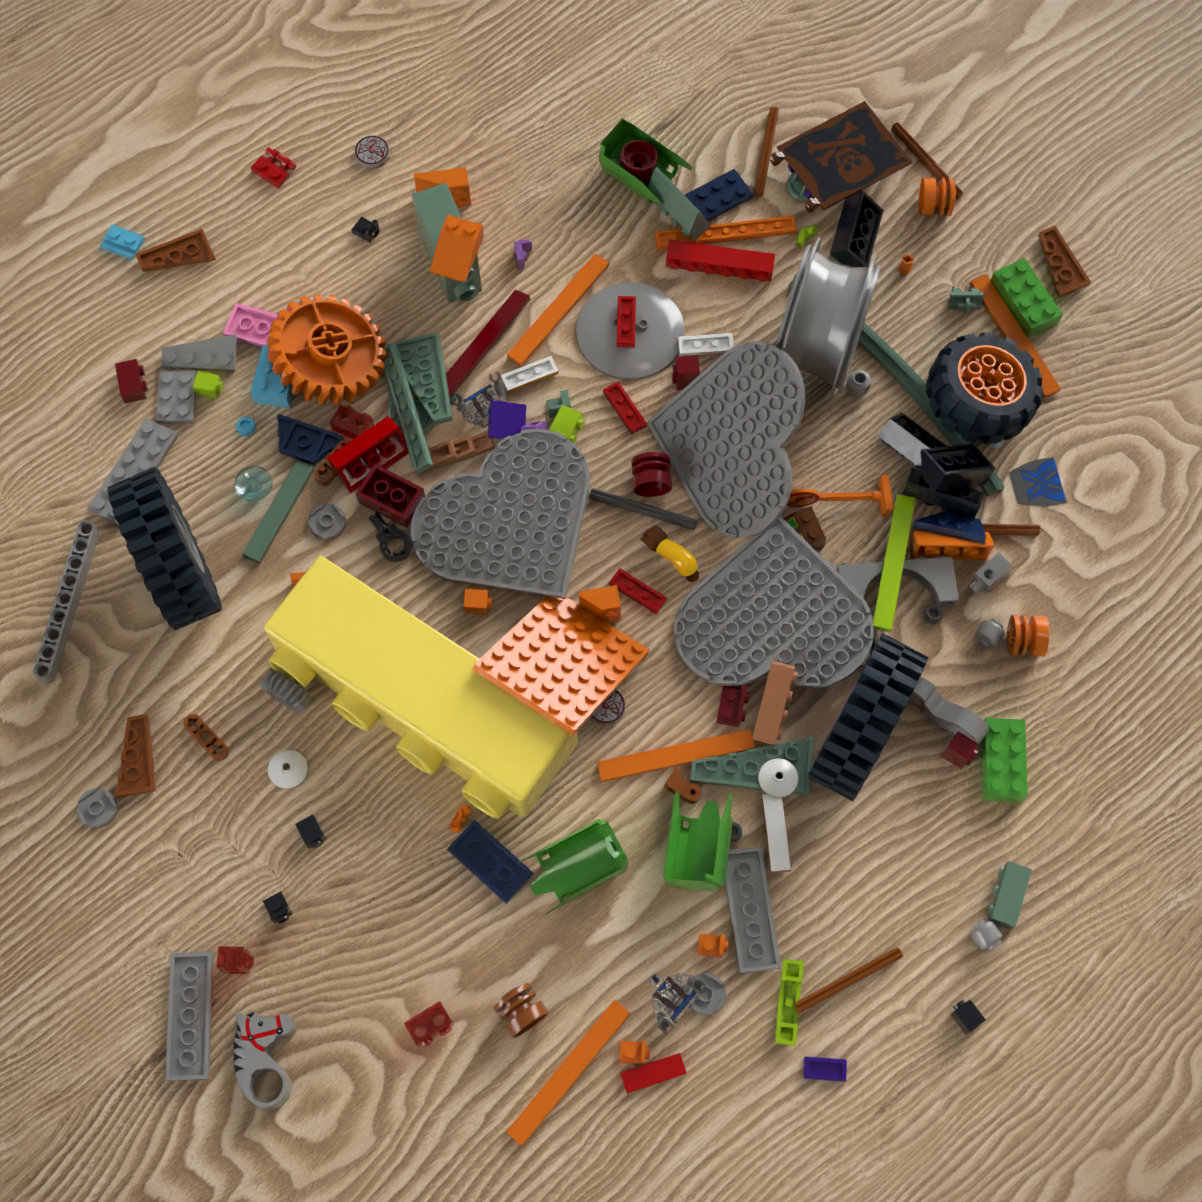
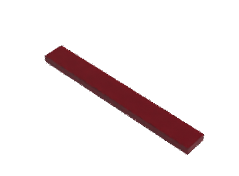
[446,289,531,398]

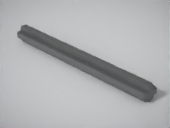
[589,488,698,530]

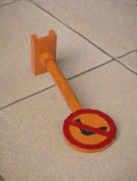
[787,475,894,517]

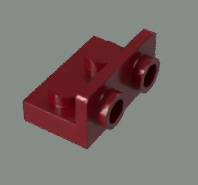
[716,685,750,727]

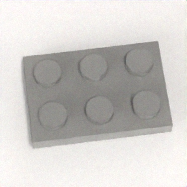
[156,371,197,424]

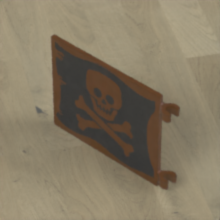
[770,101,912,213]

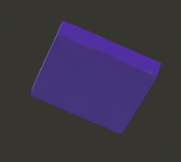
[488,400,527,440]

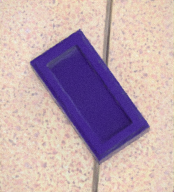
[803,1057,847,1082]

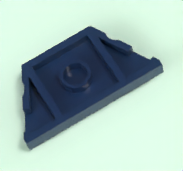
[277,414,344,465]
[914,511,986,544]

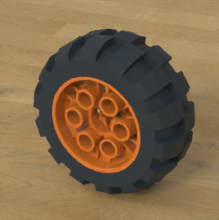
[926,332,1043,444]

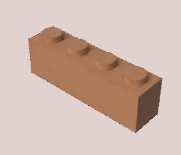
[752,660,798,745]

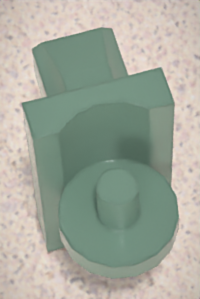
[948,288,984,314]

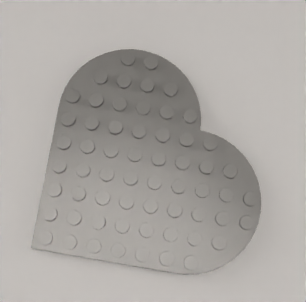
[647,341,805,537]
[411,429,590,599]
[674,516,874,688]

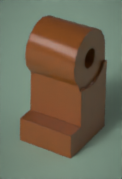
[664,768,701,804]

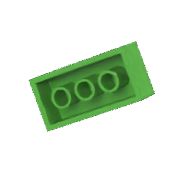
[991,258,1063,339]
[981,718,1028,803]

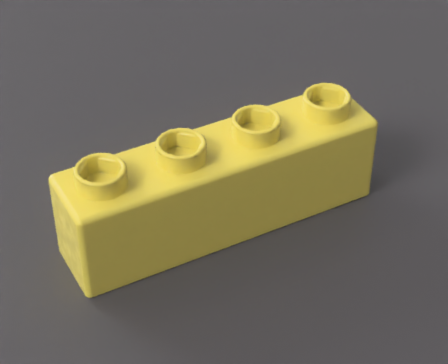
[264,556,578,819]

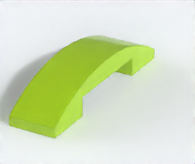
[775,959,804,1046]

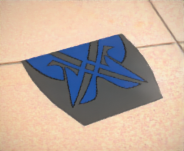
[1010,457,1067,506]

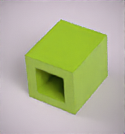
[193,371,224,399]

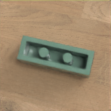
[987,861,1032,930]

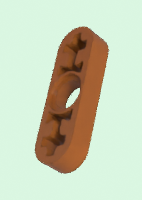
[314,439,351,486]
[184,714,229,761]

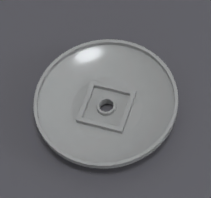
[576,282,684,380]

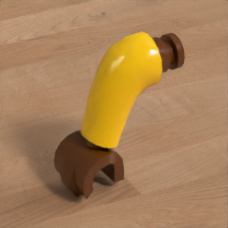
[640,525,700,582]

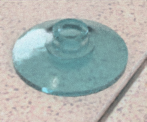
[235,466,273,501]

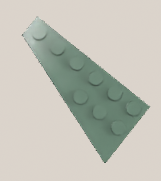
[386,332,453,425]
[690,736,814,796]

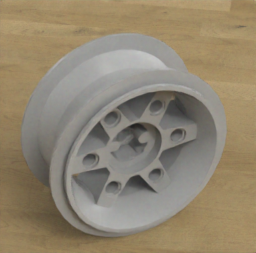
[775,237,881,400]

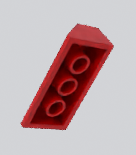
[327,416,409,493]

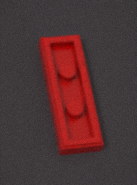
[617,296,636,348]
[603,381,647,435]
[609,568,667,615]
[620,1053,687,1094]

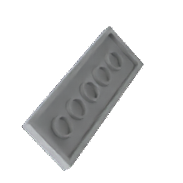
[87,418,179,526]
[725,847,781,974]
[165,952,214,1081]

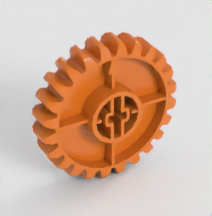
[267,294,387,406]

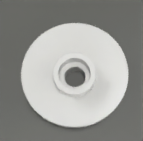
[268,750,308,789]
[758,759,798,798]

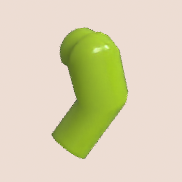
[796,225,818,248]

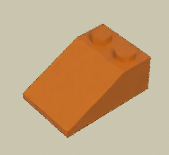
[413,167,471,207]
[430,215,484,283]

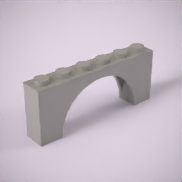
[837,555,959,607]

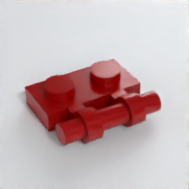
[250,147,296,189]

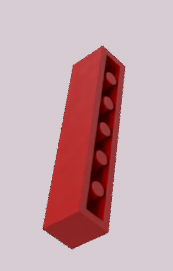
[665,239,775,282]

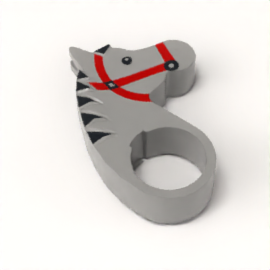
[908,677,990,745]
[233,1011,297,1110]

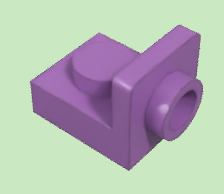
[514,239,532,269]

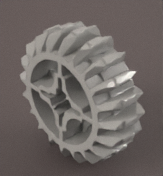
[260,670,312,713]

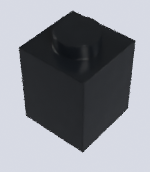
[295,815,327,849]
[950,1000,986,1034]

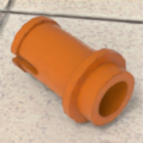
[898,254,913,275]

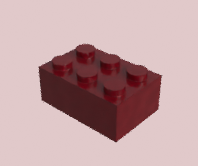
[356,464,425,528]

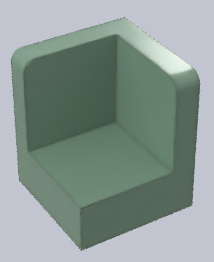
[546,390,571,418]

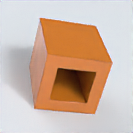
[464,589,492,615]

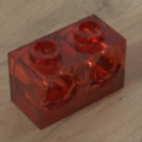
[330,404,374,440]
[217,946,254,974]
[404,1001,454,1048]

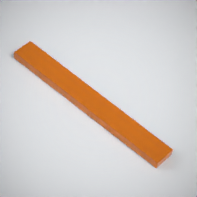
[655,215,797,250]
[507,253,609,367]
[970,274,1061,398]
[597,729,755,782]
[506,1000,631,1146]

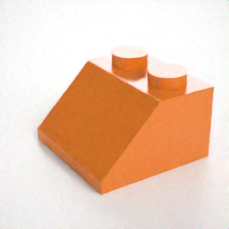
[578,585,621,624]

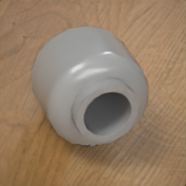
[846,370,871,397]
[975,619,1005,649]
[971,919,1002,952]

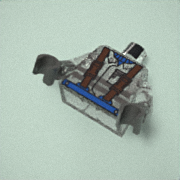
[450,371,506,428]
[649,973,708,1035]

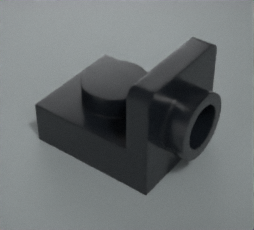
[351,216,380,243]
[263,891,293,924]

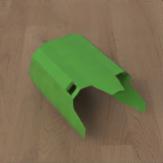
[599,118,692,206]
[663,792,733,892]
[519,819,628,914]

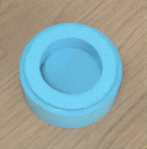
[236,417,256,436]

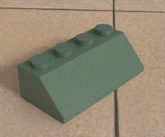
[648,167,711,241]

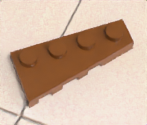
[1038,226,1091,299]
[135,229,216,272]
[115,714,156,798]

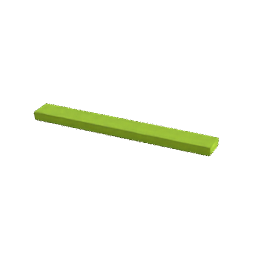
[873,494,916,633]

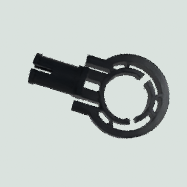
[369,512,412,562]

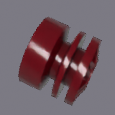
[620,140,658,187]
[631,452,672,497]

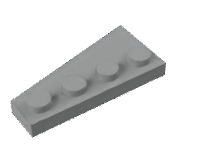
[161,334,237,371]

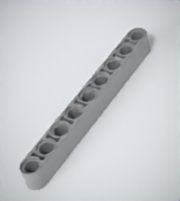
[33,520,99,684]

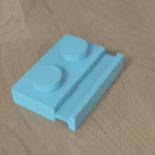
[100,224,145,260]

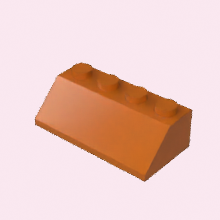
[910,529,994,560]

